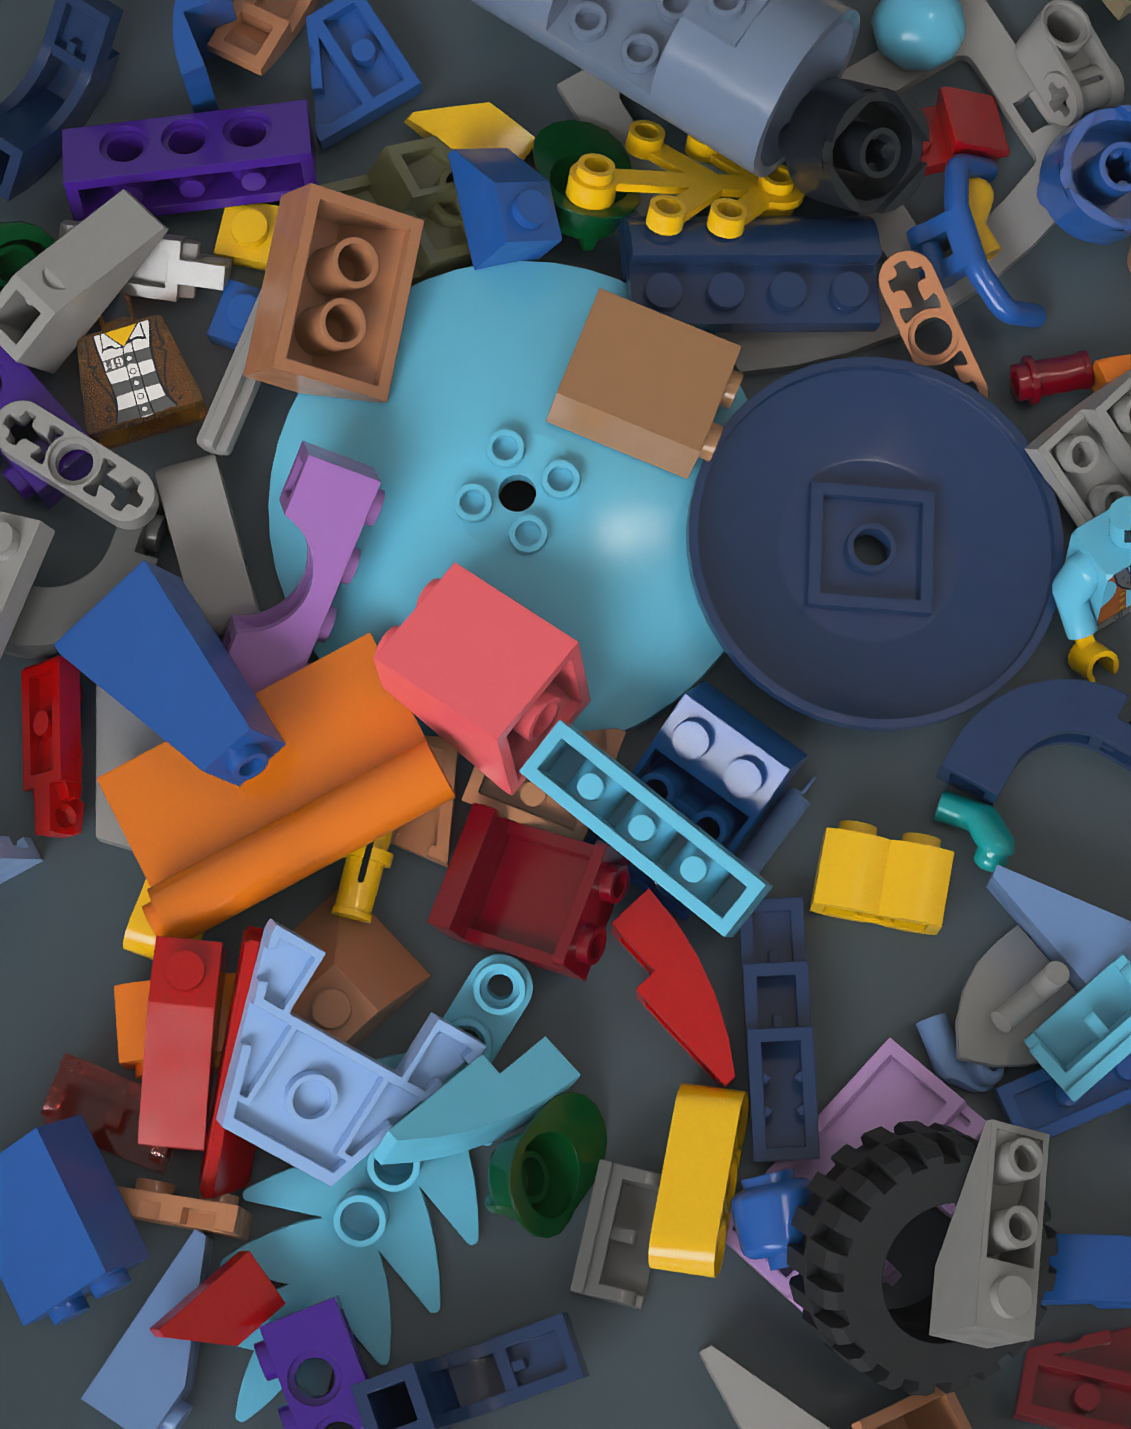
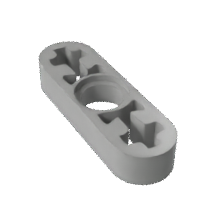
[0,401,159,530]

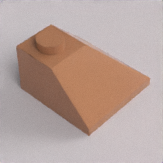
[291,888,432,1048]

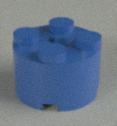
[1037,105,1131,245]

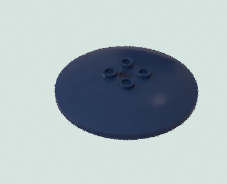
[686,357,1064,732]

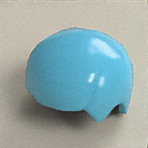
[870,0,966,71]

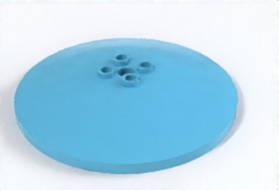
[268,261,748,736]

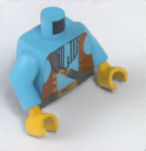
[1052,496,1131,683]

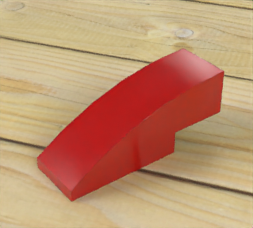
[611,889,735,1089]

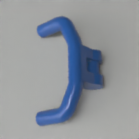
[906,153,1046,328]

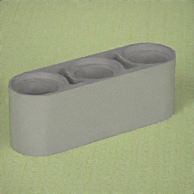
[154,454,260,636]

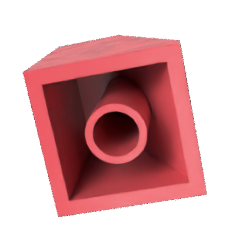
[373,562,591,796]

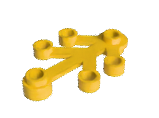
[565,120,805,239]

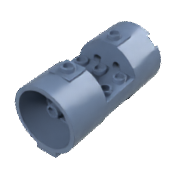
[470,0,860,178]

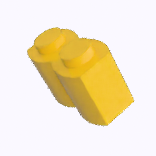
[809,820,954,935]

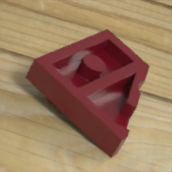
[1012,1327,1131,1429]

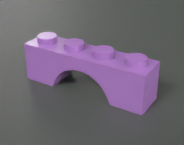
[221,441,385,694]

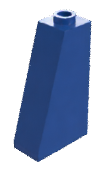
[54,560,286,786]

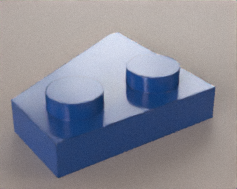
[306,0,423,151]

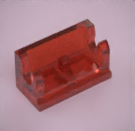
[41,1053,176,1175]

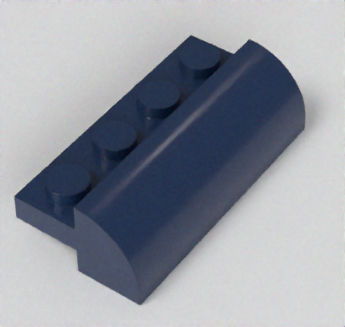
[619,216,882,333]

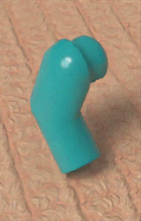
[933,790,1015,872]

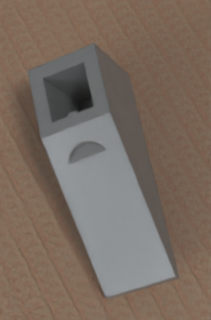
[0,189,169,374]
[929,1119,1050,1349]

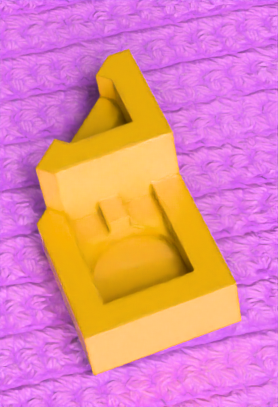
[404,102,535,160]

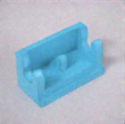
[1023,953,1131,1102]

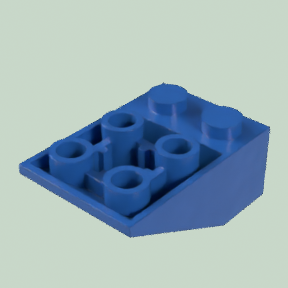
[585,681,808,921]

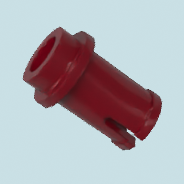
[1010,350,1094,405]

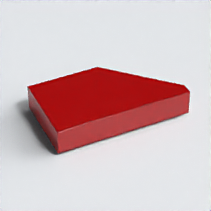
[149,1251,286,1346]

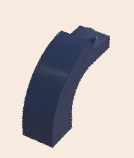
[0,0,124,201]
[936,679,1131,806]
[350,1312,590,1429]

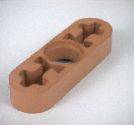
[879,250,988,399]

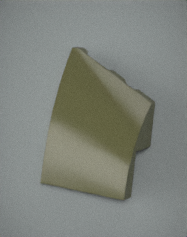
[319,136,472,287]

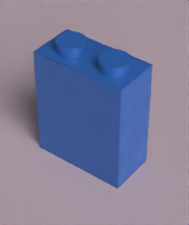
[0,1114,151,1327]

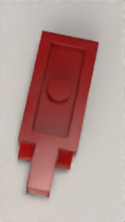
[21,655,85,838]

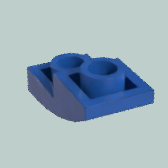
[1041,1234,1131,1309]

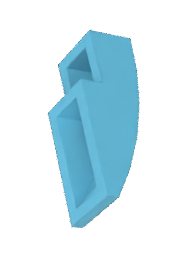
[373,1036,581,1165]

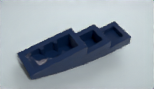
[739,897,820,1162]

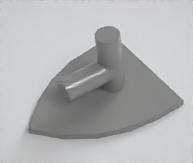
[955,925,1077,1067]

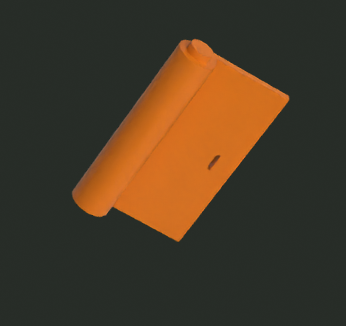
[96,632,456,939]

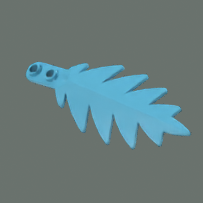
[220,953,533,1422]

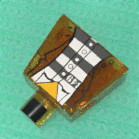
[77,294,208,450]

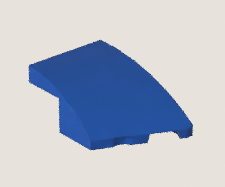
[172,0,237,113]

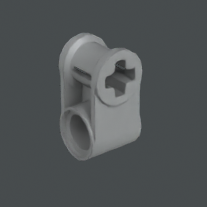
[1016,0,1125,126]

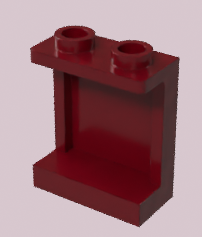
[427,802,630,982]

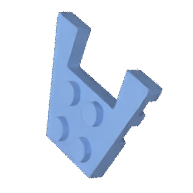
[216,918,486,1186]

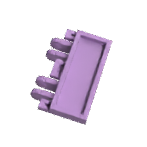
[726,1038,986,1313]

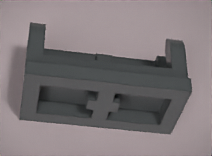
[570,1159,662,1310]

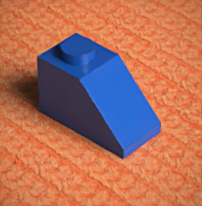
[448,148,562,270]

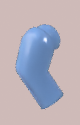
[916,1013,1005,1093]

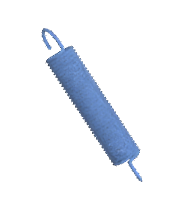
[737,776,816,874]

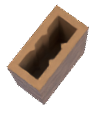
[546,288,744,479]

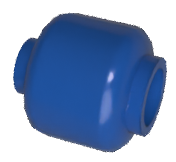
[730,1168,813,1271]

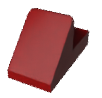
[921,86,1010,176]

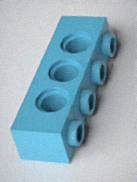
[519,720,773,937]

